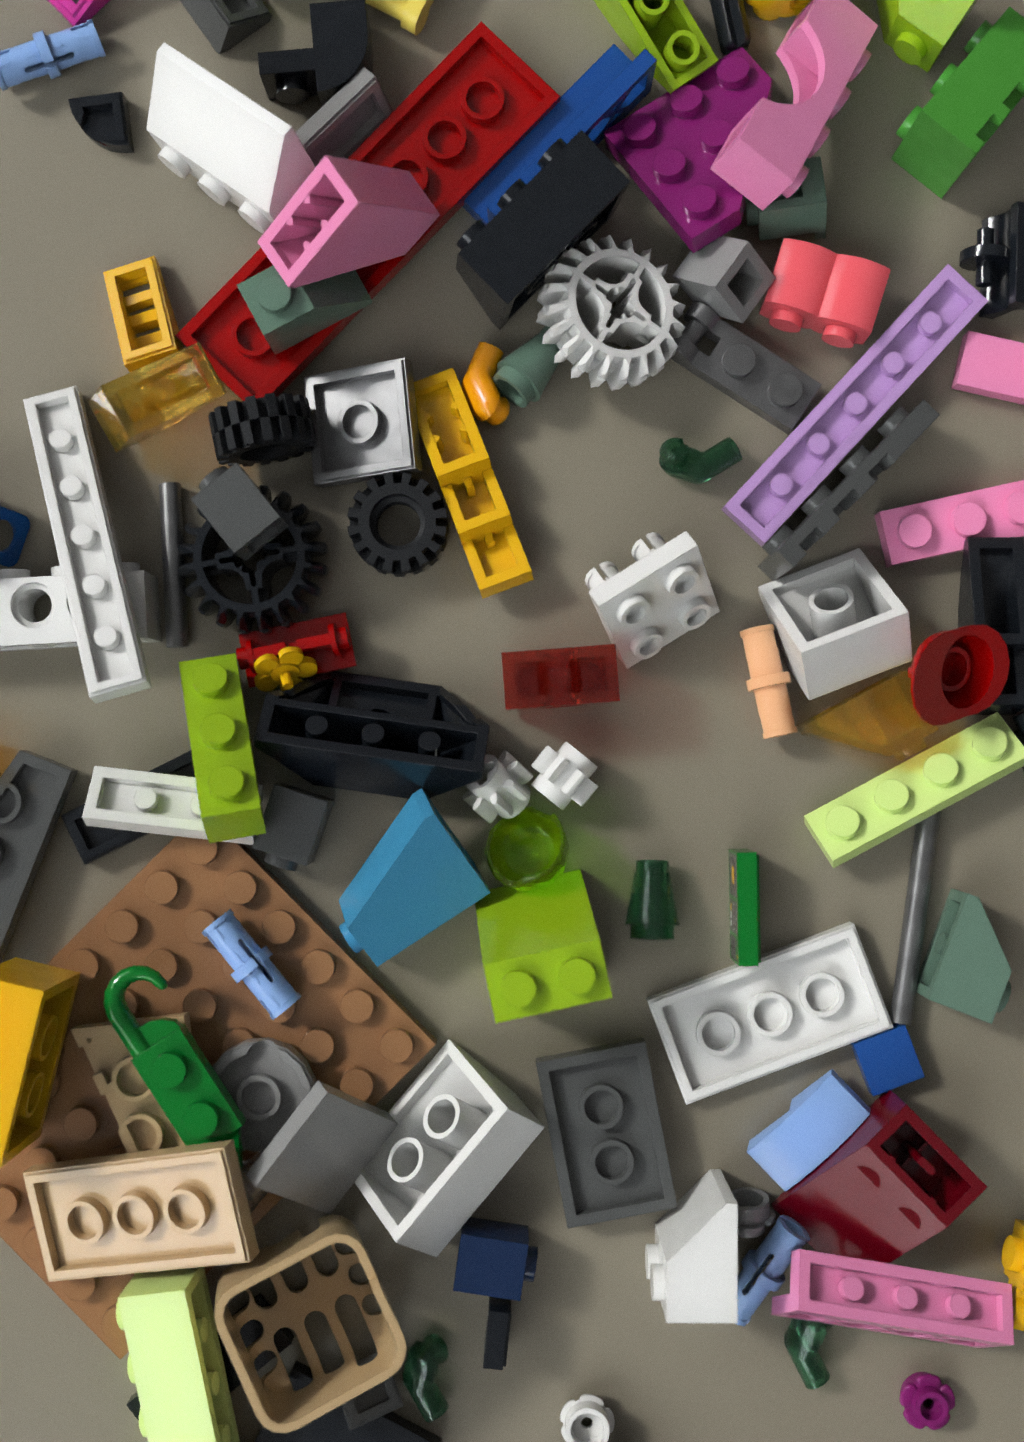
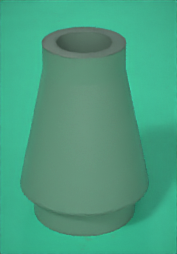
[493,326,559,408]

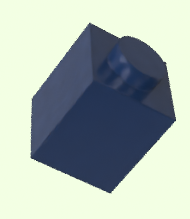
[453,1217,538,1301]

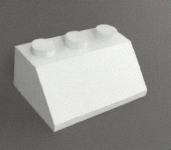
[146,42,316,234]
[354,1039,545,1257]

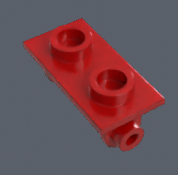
[236,612,357,688]

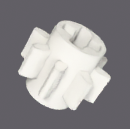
[531,741,599,810]
[462,751,533,823]

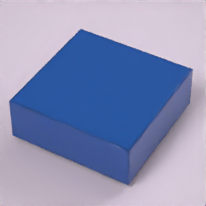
[850,1023,925,1096]

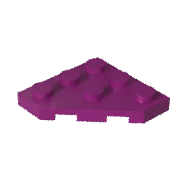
[603,47,773,253]

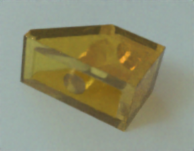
[88,342,227,453]
[796,670,939,761]

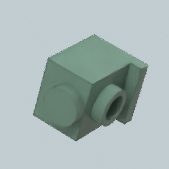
[745,156,827,241]

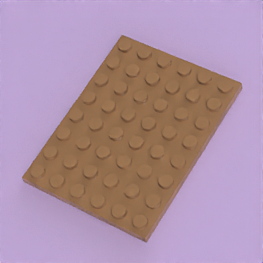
[0,836,437,1360]

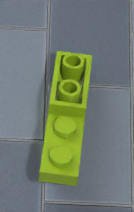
[593,0,719,94]

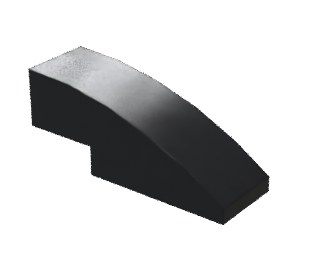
[958,537,1024,715]

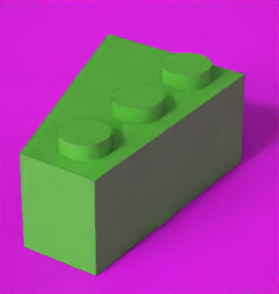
[891,6,1024,199]

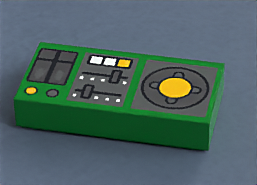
[728,849,761,966]

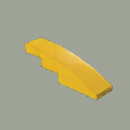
[414,368,534,599]

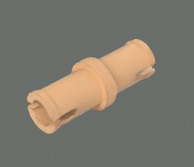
[739,624,798,739]

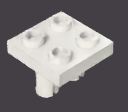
[585,531,720,669]

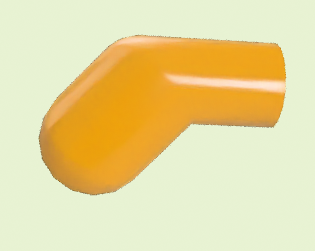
[461,342,510,426]

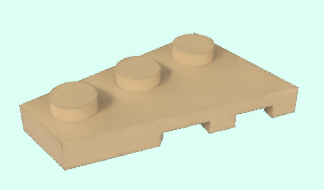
[70,1012,192,1153]

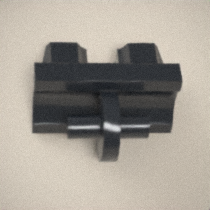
[959,201,1024,319]

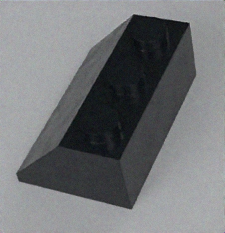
[456,130,630,330]

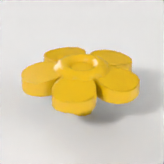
[254,646,317,692]

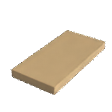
[23,1140,259,1282]

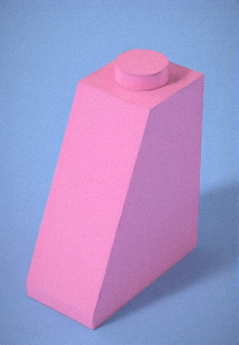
[257,155,440,288]

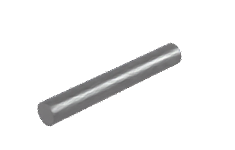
[159,482,189,648]

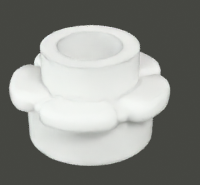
[560,1394,615,1442]

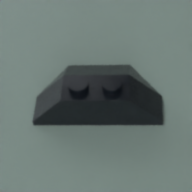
[254,671,490,799]

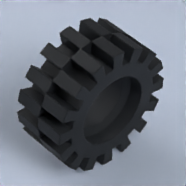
[208,393,317,467]
[347,472,449,577]

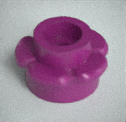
[899,1372,955,1430]

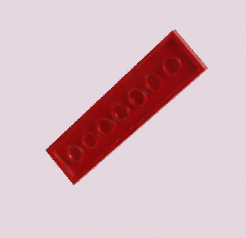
[175,21,560,401]

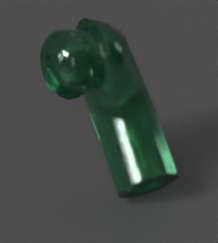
[659,437,742,485]

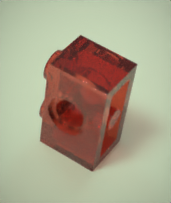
[501,644,620,712]

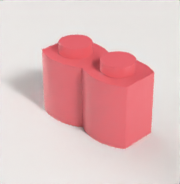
[759,238,891,348]

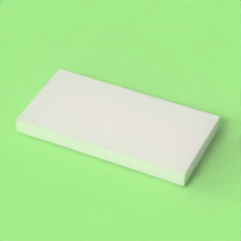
[646,921,894,1105]

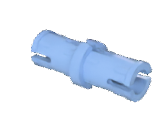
[0,19,106,91]
[201,909,302,1020]
[735,1214,810,1326]

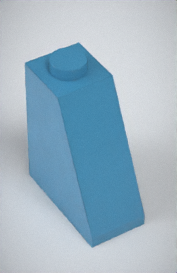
[339,788,491,967]

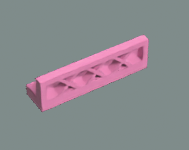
[771,1249,1014,1348]

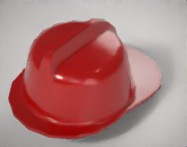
[907,625,1010,726]

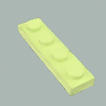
[804,712,1024,868]

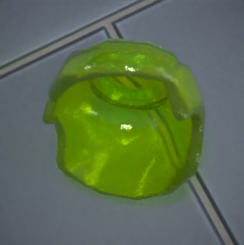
[484,806,570,892]

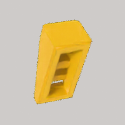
[103,256,189,384]

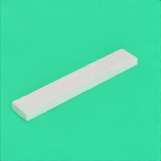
[23,385,152,704]

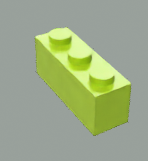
[178,653,266,843]

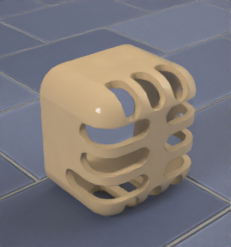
[214,1214,407,1433]

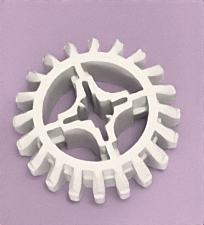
[536,235,686,391]

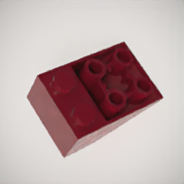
[771,1090,988,1264]

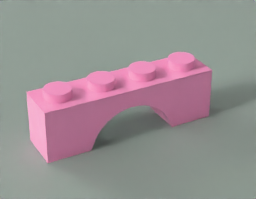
[710,0,878,211]

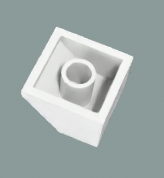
[758,548,913,700]
[645,1169,738,1323]

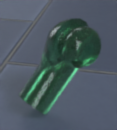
[784,1318,833,1389]
[402,1333,449,1423]

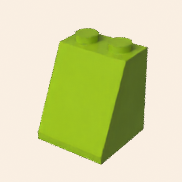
[475,869,613,1023]

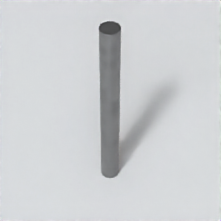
[890,811,941,1025]

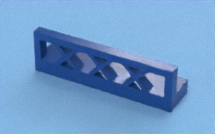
[462,44,657,225]

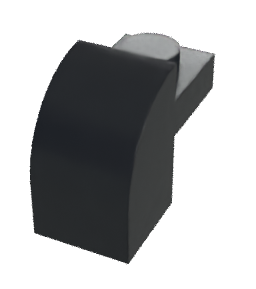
[258,0,373,106]

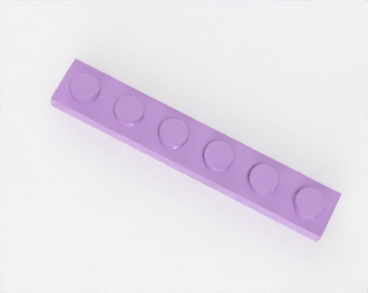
[721,264,989,546]

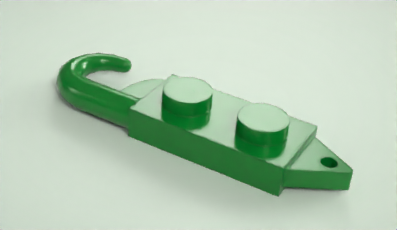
[104,965,246,1170]

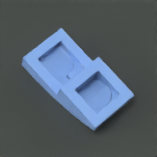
[747,1069,871,1192]

